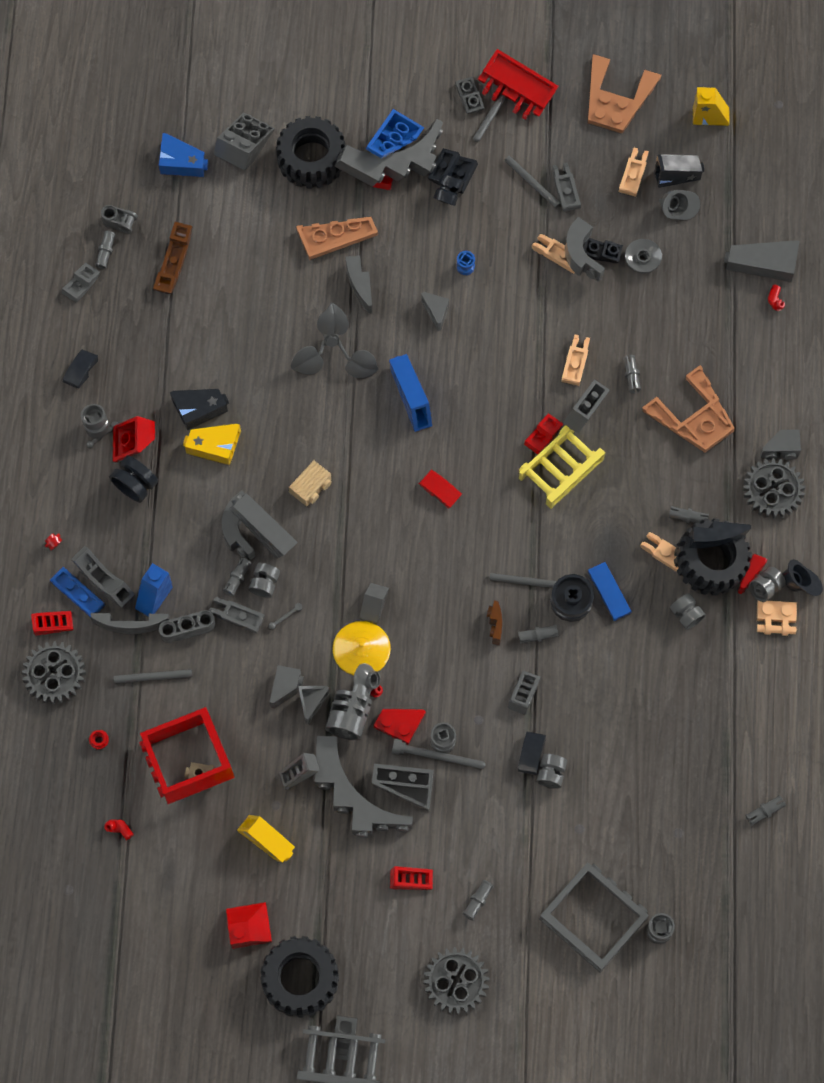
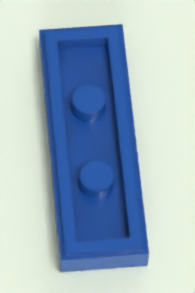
[588,562,631,621]
[50,567,105,618]

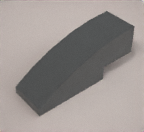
[345,255,372,313]

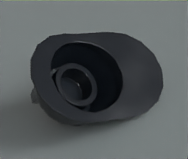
[782,559,823,596]

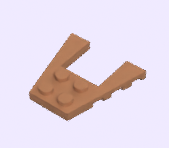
[588,54,661,133]
[642,365,735,453]

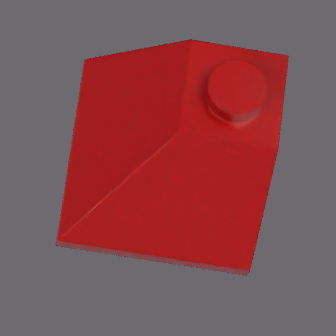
[113,416,155,462]
[226,902,272,949]

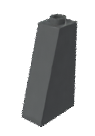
[724,240,800,282]
[230,493,298,559]

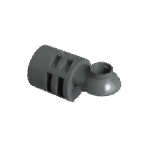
[325,663,381,740]

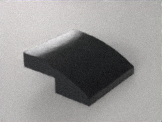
[428,148,478,194]

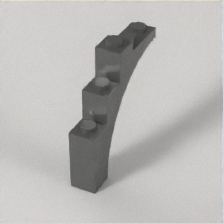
[334,119,443,187]
[315,736,413,838]

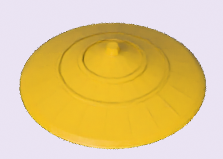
[333,621,391,676]

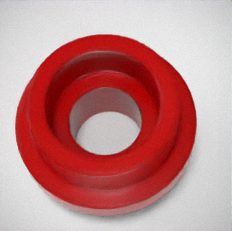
[45,533,63,551]
[89,730,109,750]

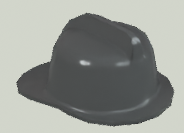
[659,190,700,220]

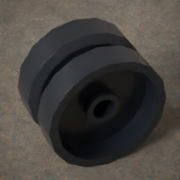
[109,455,158,503]
[550,574,594,622]

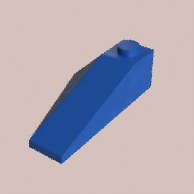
[366,109,424,158]

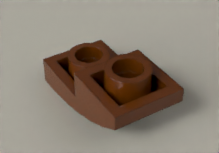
[487,600,502,645]

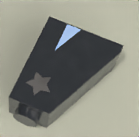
[654,154,704,188]
[170,389,229,431]

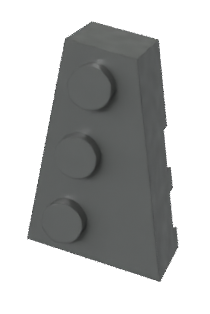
[372,763,434,811]

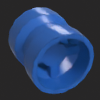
[457,251,475,275]

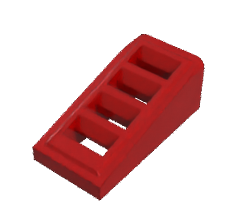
[737,554,768,594]
[31,611,74,636]
[390,866,433,890]

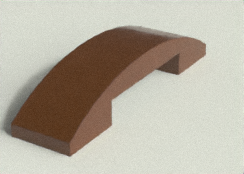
[153,222,193,294]

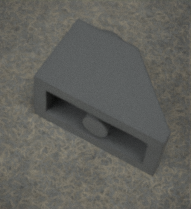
[270,665,304,708]

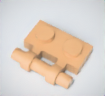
[757,601,797,636]

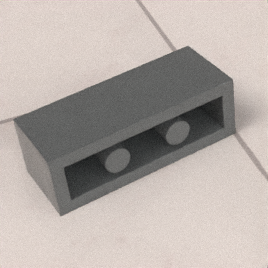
[563,379,610,434]

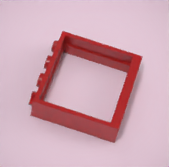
[139,707,235,804]

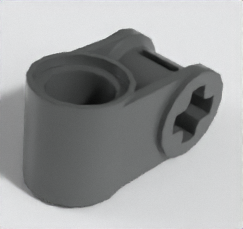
[101,205,138,234]

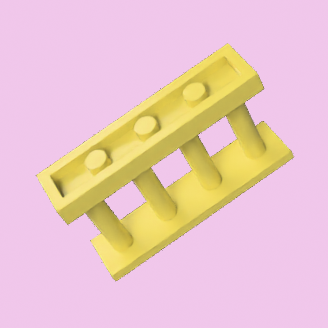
[519,426,605,509]

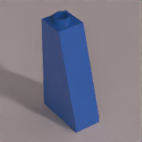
[389,354,432,432]

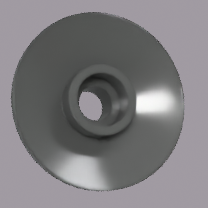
[625,239,662,273]

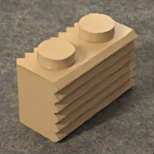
[289,460,332,506]

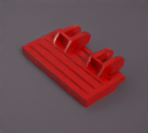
[478,49,558,120]

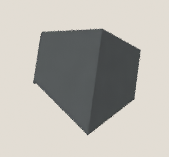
[298,686,330,725]

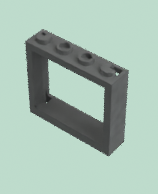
[539,862,649,973]

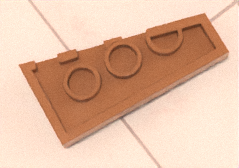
[296,217,378,260]

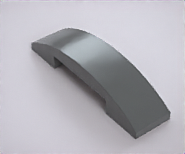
[91,613,170,634]

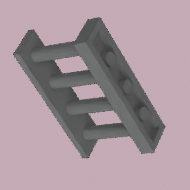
[297,1025,386,1083]

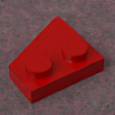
[374,709,426,745]

